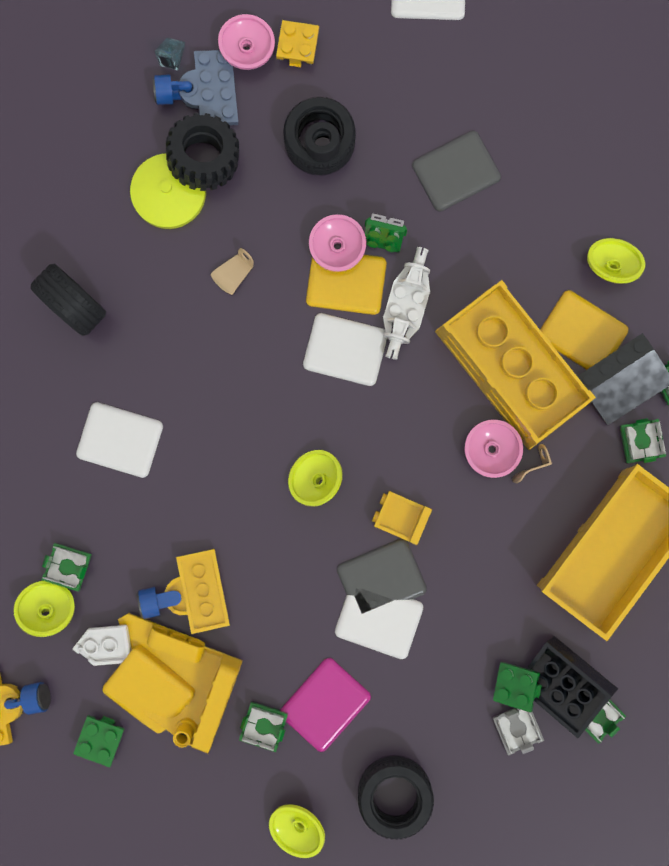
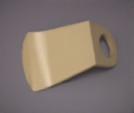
[211,248,254,295]
[512,444,552,483]

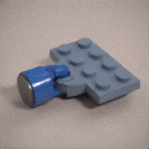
[153,50,238,125]

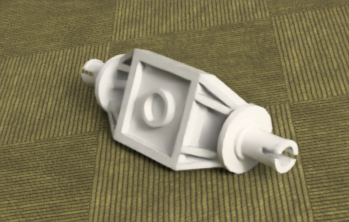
[383,247,430,360]

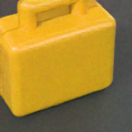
[306,255,387,315]
[540,290,628,370]
[102,645,195,733]

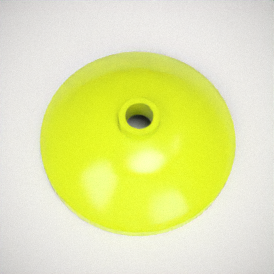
[587,238,645,283]
[288,450,342,507]
[14,581,75,637]
[269,804,325,858]

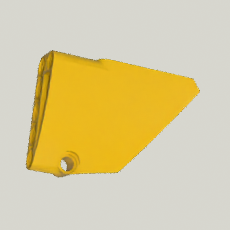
[118,613,243,754]

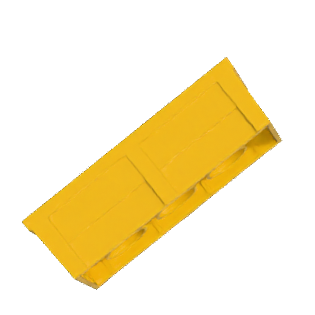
[435,280,596,450]
[536,464,669,641]

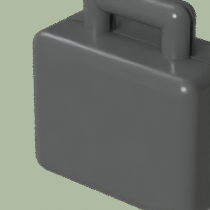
[412,131,501,211]
[337,538,427,614]

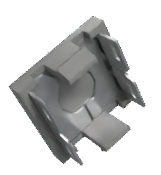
[492,708,544,756]

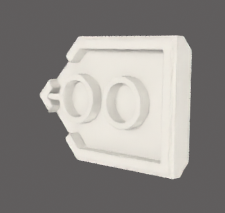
[73,625,132,666]

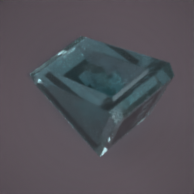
[155,38,185,70]

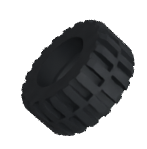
[166,113,239,191]

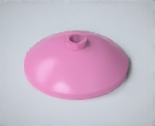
[218,14,275,70]
[309,214,366,272]
[464,420,523,478]

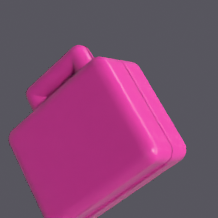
[280,658,371,752]

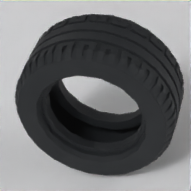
[283,97,356,176]
[30,263,106,336]
[358,755,434,840]

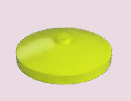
[130,153,206,229]

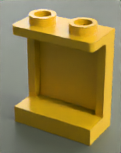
[372,491,432,545]

